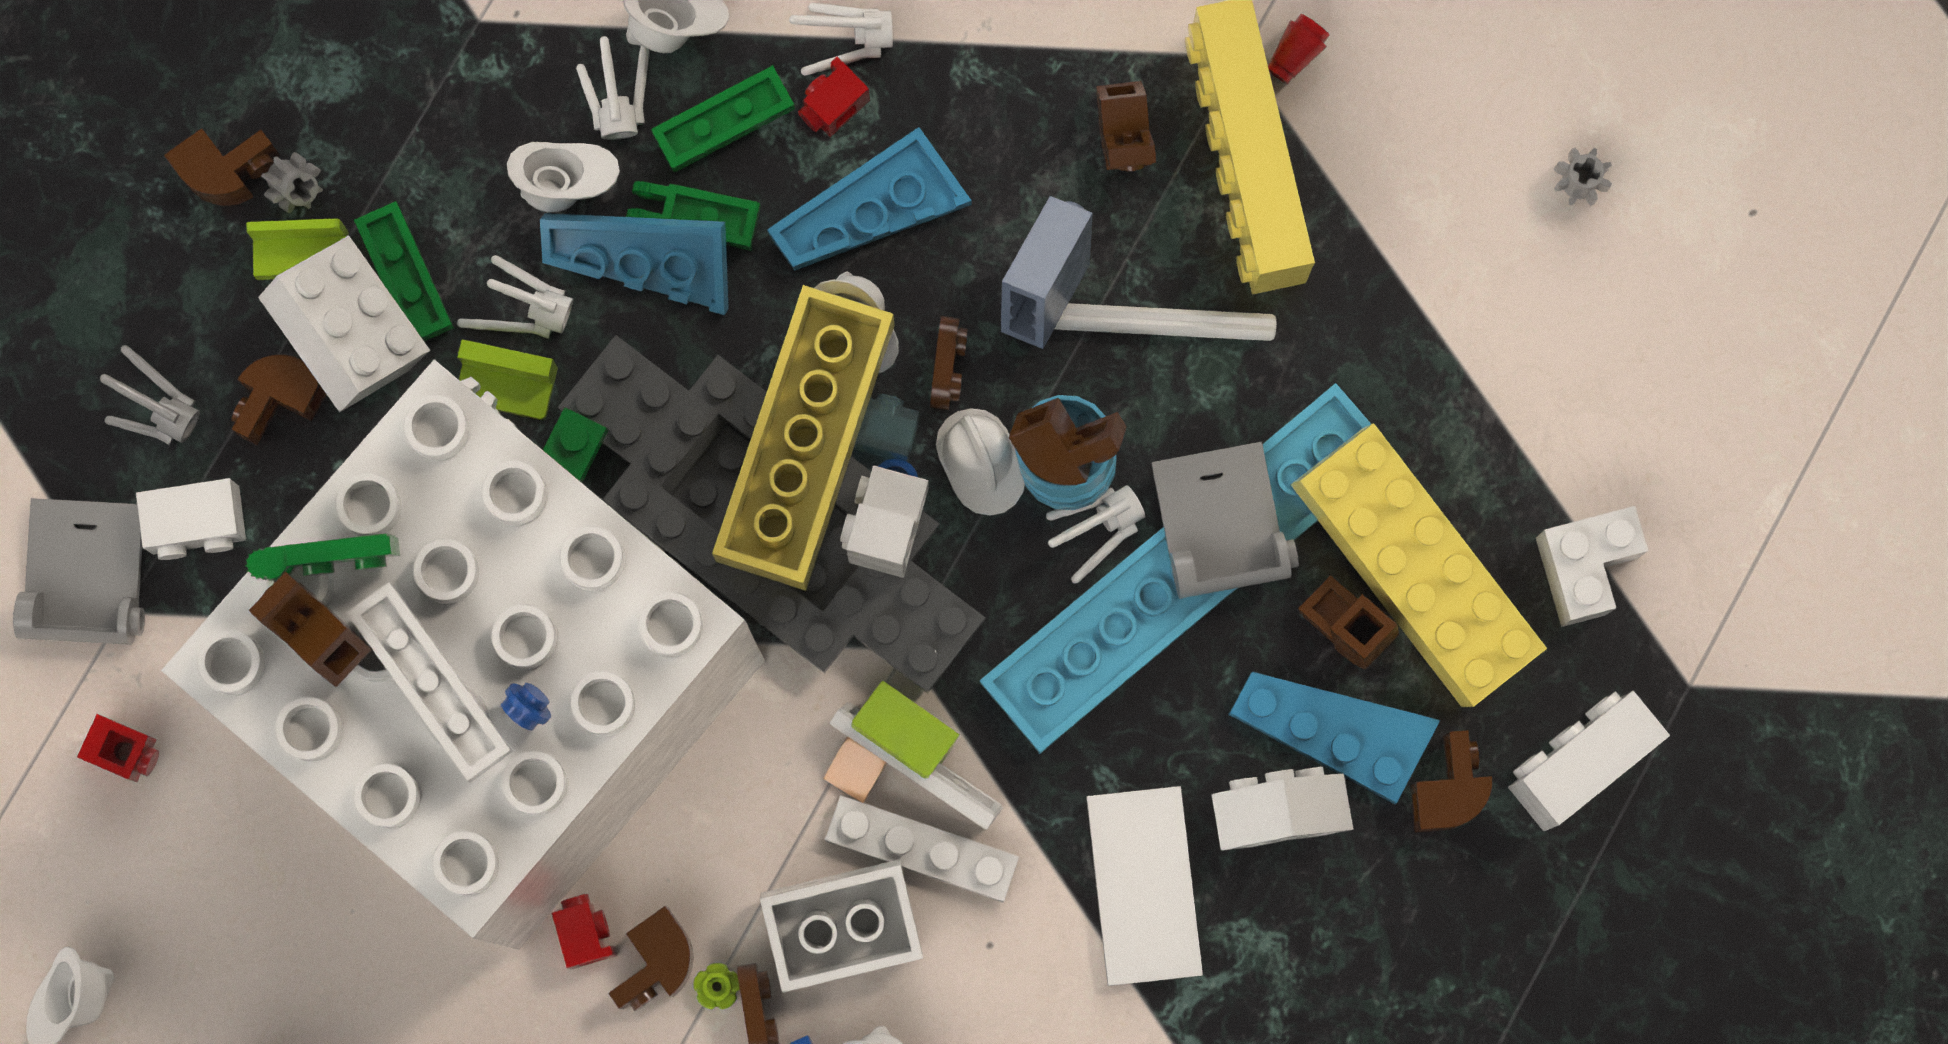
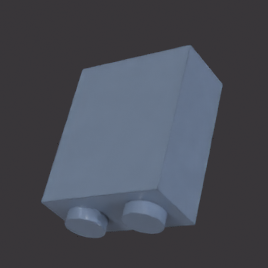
[1001,196,1093,349]

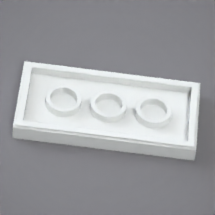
[1086,786,1203,986]

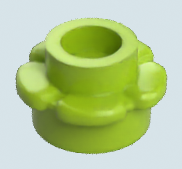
[693,963,740,1010]

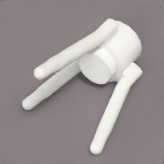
[789,3,893,76]
[576,36,650,140]
[457,255,573,339]
[1046,485,1145,583]

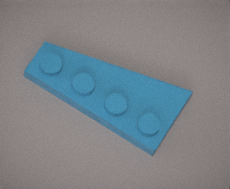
[767,127,972,271]
[540,213,729,315]
[1229,672,1440,804]

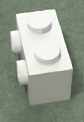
[136,478,246,560]

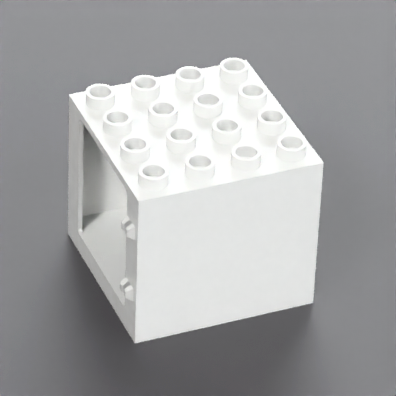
[161,360,765,950]

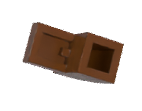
[1096,81,1156,171]
[164,128,280,206]
[232,355,326,445]
[1009,398,1127,485]
[248,572,372,687]
[1298,575,1399,669]
[1410,730,1492,832]
[608,906,694,1011]

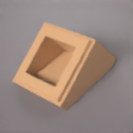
[823,737,888,803]

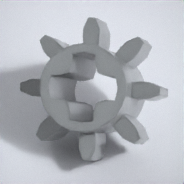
[1554,148,1612,206]
[262,152,323,213]

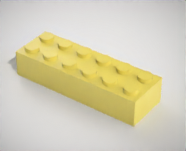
[1185,0,1315,295]
[712,285,895,591]
[1290,423,1547,707]

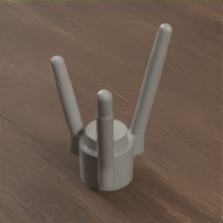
[100,345,200,445]

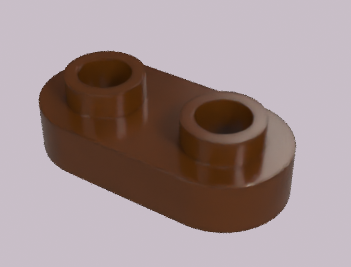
[930,316,968,410]
[737,963,780,1044]

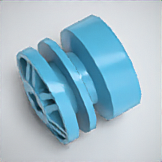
[1015,395,1117,510]

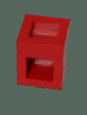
[798,56,870,138]
[77,714,159,782]
[551,894,617,969]

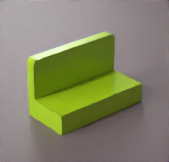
[246,219,349,280]
[457,339,558,420]
[851,680,960,779]

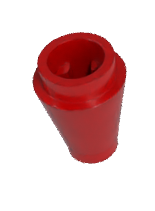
[1268,14,1330,85]

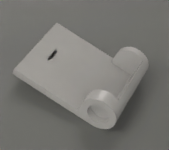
[1151,442,1299,599]
[13,498,145,645]

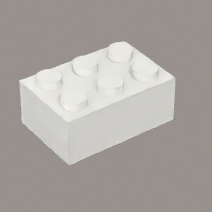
[258,235,430,412]
[1508,691,1670,831]
[760,859,923,993]

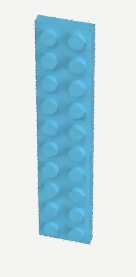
[980,383,1371,754]

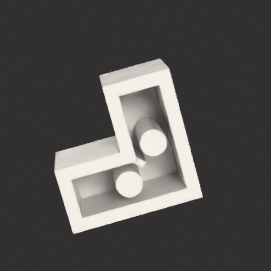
[840,465,929,578]
[1536,506,1648,627]
[1212,767,1353,851]

